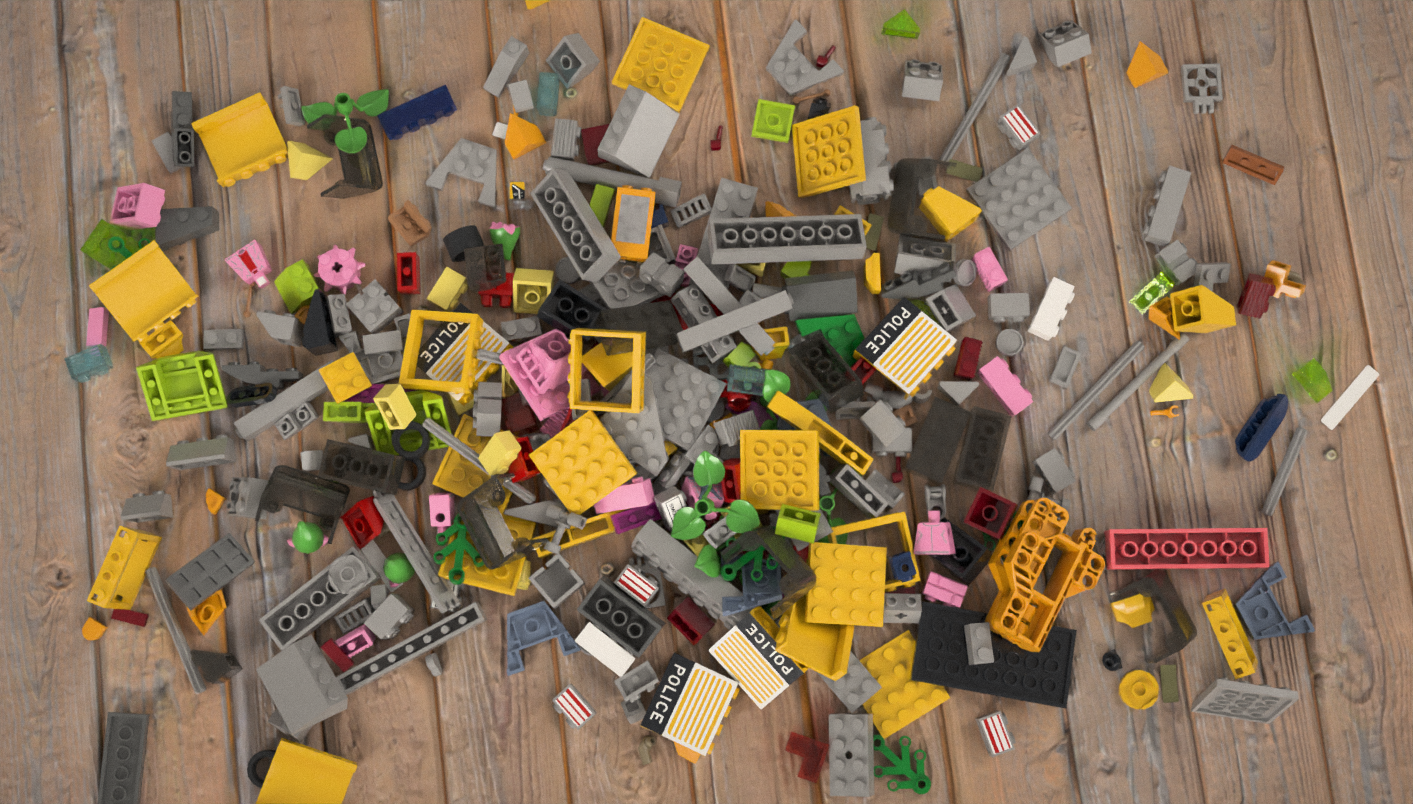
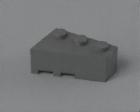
[156,206,219,252]

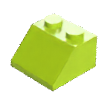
[274,259,323,314]

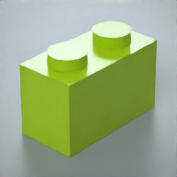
[775,504,821,544]

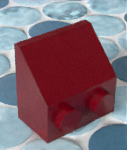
[964,487,1018,540]

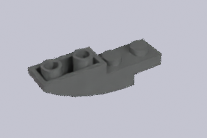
[170,91,194,167]
[881,260,957,299]
[222,361,303,389]

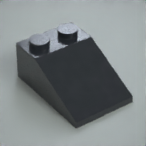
[537,279,608,342]
[301,289,338,356]
[928,517,992,587]

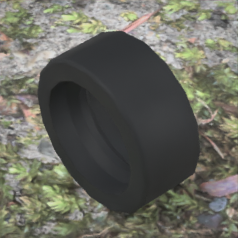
[392,421,430,459]
[387,455,426,490]
[247,749,276,788]

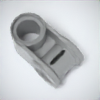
[924,484,946,520]

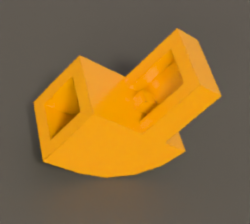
[1264,260,1306,298]

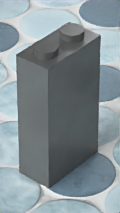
[782,270,858,321]

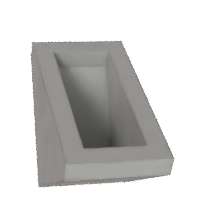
[1006,36,1037,76]
[506,80,534,113]
[937,381,979,407]

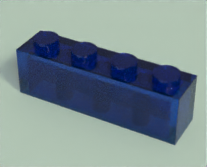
[377,84,457,140]

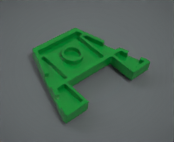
[795,314,865,389]

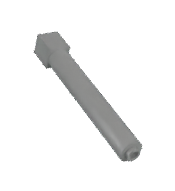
[543,156,682,208]

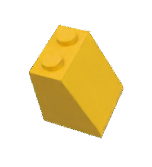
[919,186,982,242]
[1170,285,1236,333]
[582,337,633,392]

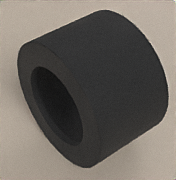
[443,225,485,262]

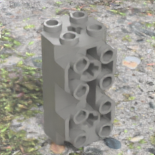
[849,117,893,205]

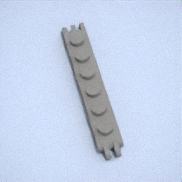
[373,487,460,613]

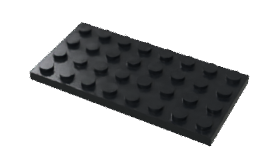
[910,602,1077,709]

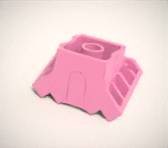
[516,329,587,394]

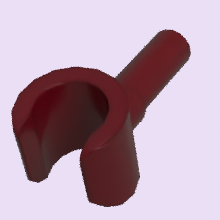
[816,45,836,68]
[710,125,723,151]
[891,456,903,483]

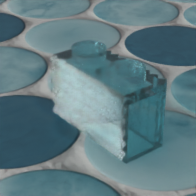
[536,72,560,116]
[64,344,114,383]
[727,364,767,396]

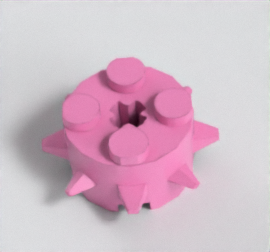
[314,245,365,294]

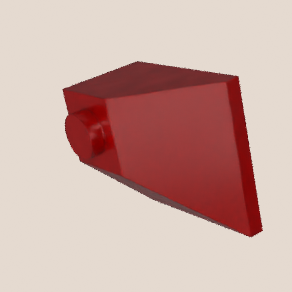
[341,496,384,550]

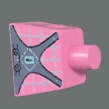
[681,477,724,520]

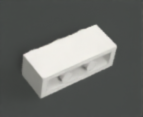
[1027,277,1075,341]
[574,622,636,677]

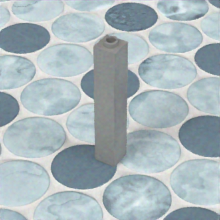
[683,256,775,356]
[676,290,794,353]
[234,360,334,441]

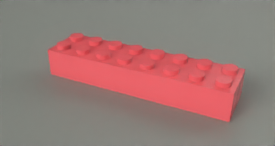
[1104,528,1270,570]

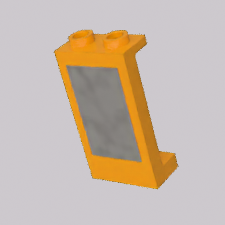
[611,185,656,262]

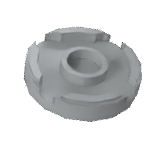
[328,555,368,594]

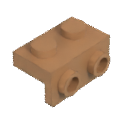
[388,200,432,247]

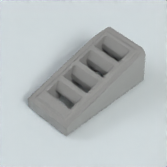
[670,193,712,228]
[334,597,375,634]

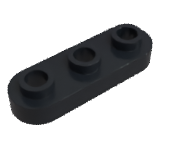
[227,383,277,408]

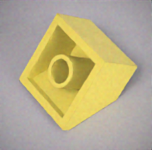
[513,268,554,314]

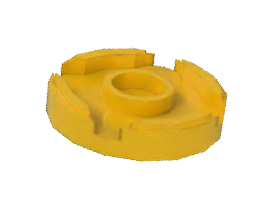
[1119,670,1159,709]

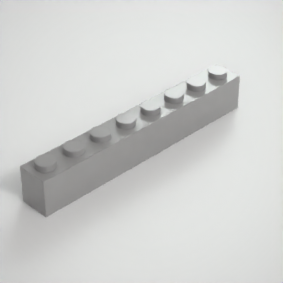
[336,602,487,695]

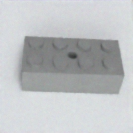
[829,713,875,797]

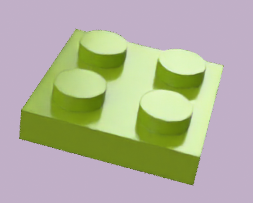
[751,99,795,143]

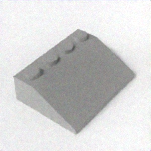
[598,84,680,178]
[256,635,348,735]

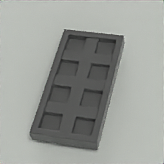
[165,533,255,611]

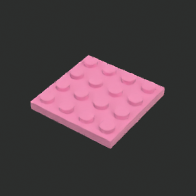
[499,328,601,421]

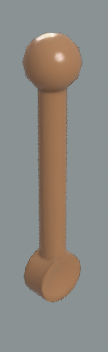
[793,89,831,105]
[243,281,256,317]

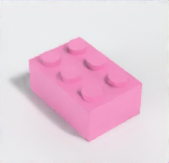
[109,183,165,230]

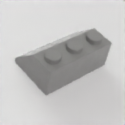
[894,234,956,282]
[166,435,236,470]

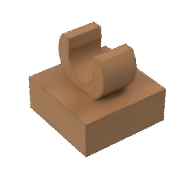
[892,404,918,428]

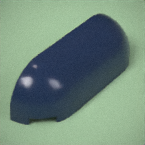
[1235,394,1288,462]

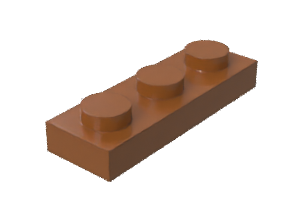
[1222,144,1284,185]

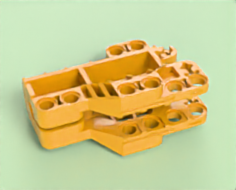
[985,498,1105,652]

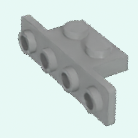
[652,447,691,496]

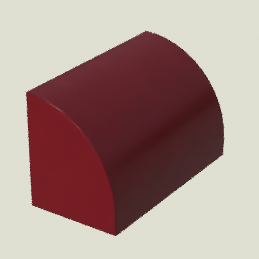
[667,597,715,646]

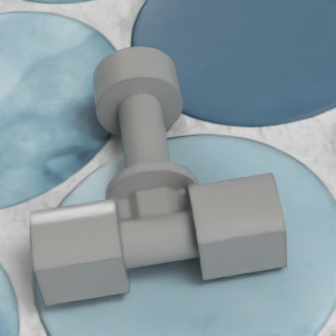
[1024,476,1071,513]
[544,504,587,554]

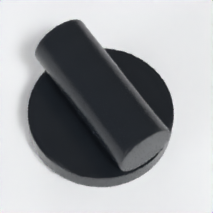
[1102,649,1123,671]

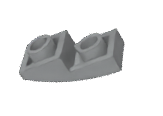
[274,401,319,440]

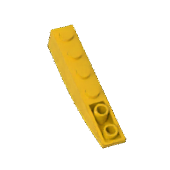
[767,391,874,475]
[532,508,630,558]

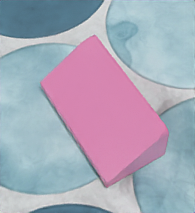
[86,307,109,347]

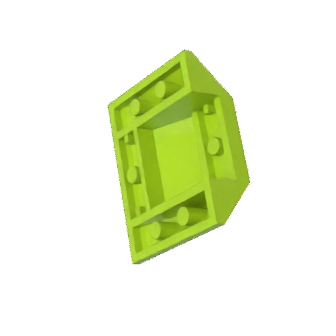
[136,351,228,421]
[365,390,452,459]

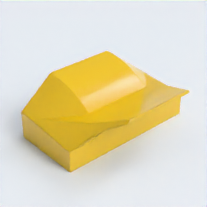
[863,253,881,294]
[140,320,184,358]
[751,327,789,360]
[1110,591,1155,628]

